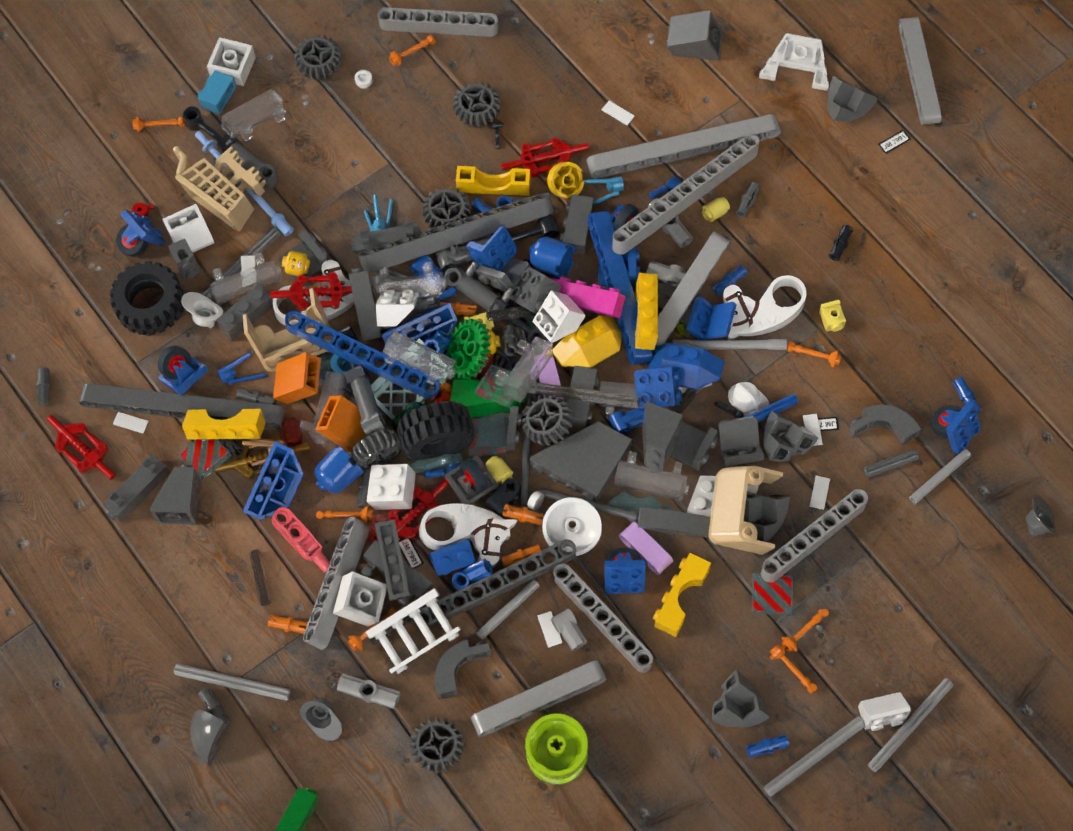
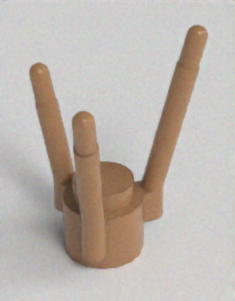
[242,438,286,466]

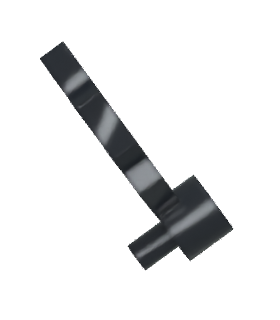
[493,121,504,149]
[714,402,744,419]

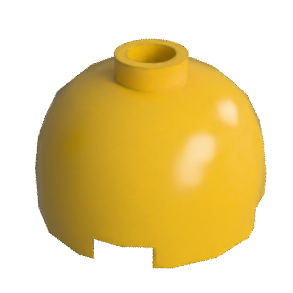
[547,162,584,199]

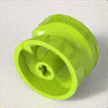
[525,714,588,784]

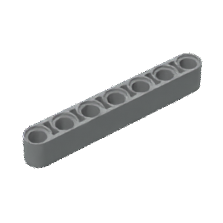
[378,7,499,37]
[899,17,941,125]
[656,231,730,346]
[761,489,868,583]
[303,516,370,650]
[553,563,653,673]
[471,660,607,737]

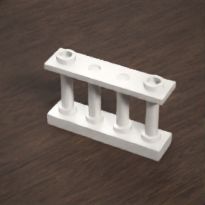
[366,588,461,674]

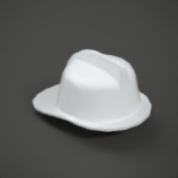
[181,292,223,328]
[728,382,769,417]

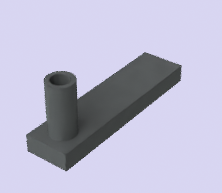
[375,520,410,602]

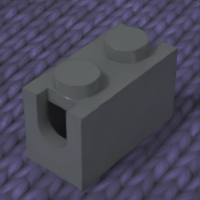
[168,238,201,280]

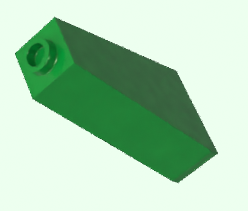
[450,379,525,418]
[275,787,320,831]

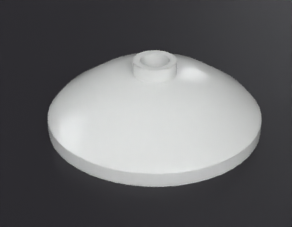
[542,497,602,556]

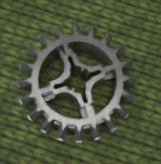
[294,35,342,81]
[453,81,501,128]
[422,186,471,229]
[522,395,574,446]
[351,429,402,470]
[409,717,465,773]

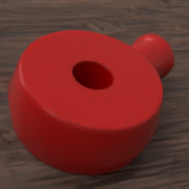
[132,202,155,217]

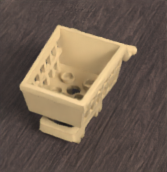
[173,146,266,232]

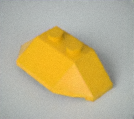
[551,315,622,368]

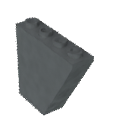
[530,421,632,503]

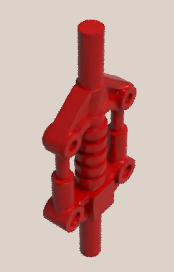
[501,137,589,178]
[270,272,352,311]
[47,415,116,480]
[388,478,450,539]

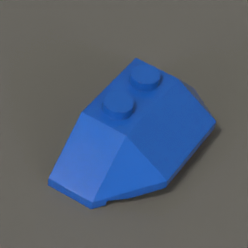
[382,303,458,357]
[646,343,725,390]
[243,441,304,520]

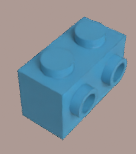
[198,70,236,115]

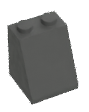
[666,10,723,60]
[642,401,683,472]
[150,465,201,525]

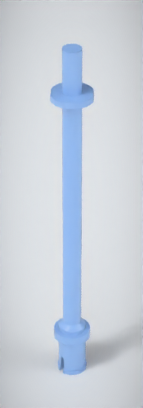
[195,131,294,237]

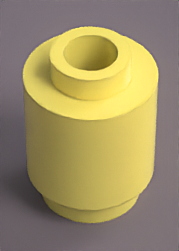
[702,197,730,222]
[485,456,513,484]

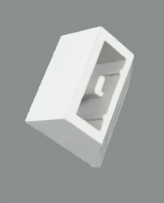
[163,204,215,255]
[376,290,419,326]
[533,290,586,343]
[858,692,911,731]

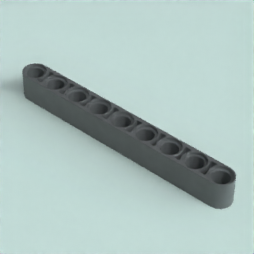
[414,539,576,629]

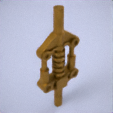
[214,435,310,479]

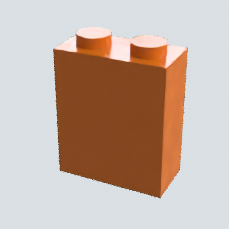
[273,352,321,404]
[315,395,366,452]

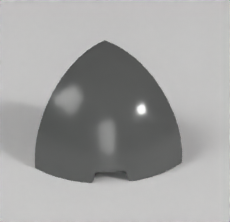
[827,76,878,122]
[764,411,818,462]
[744,493,790,542]
[712,669,770,728]
[190,709,227,766]

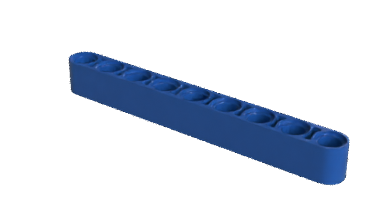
[587,211,652,365]
[285,311,440,400]

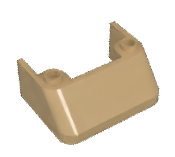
[243,288,333,372]
[709,466,783,555]

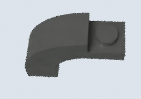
[848,405,921,445]
[435,640,491,699]

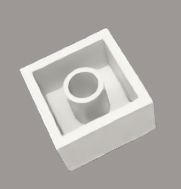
[207,37,256,86]
[367,464,416,510]
[333,572,387,626]

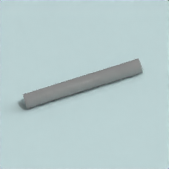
[909,449,971,504]
[476,579,540,640]

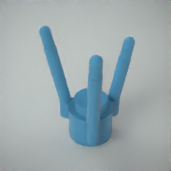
[584,176,624,205]
[364,194,393,232]

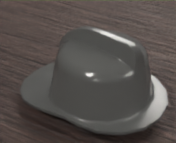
[1026,495,1056,536]
[300,697,342,741]

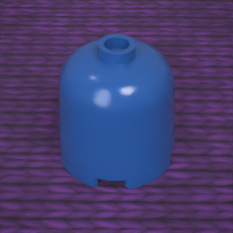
[529,236,576,280]
[314,445,364,494]

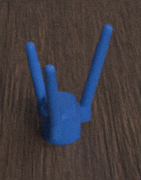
[217,353,267,385]

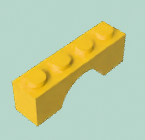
[456,166,531,196]
[635,273,658,350]
[182,409,266,439]
[653,553,711,637]

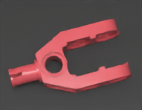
[271,507,330,573]

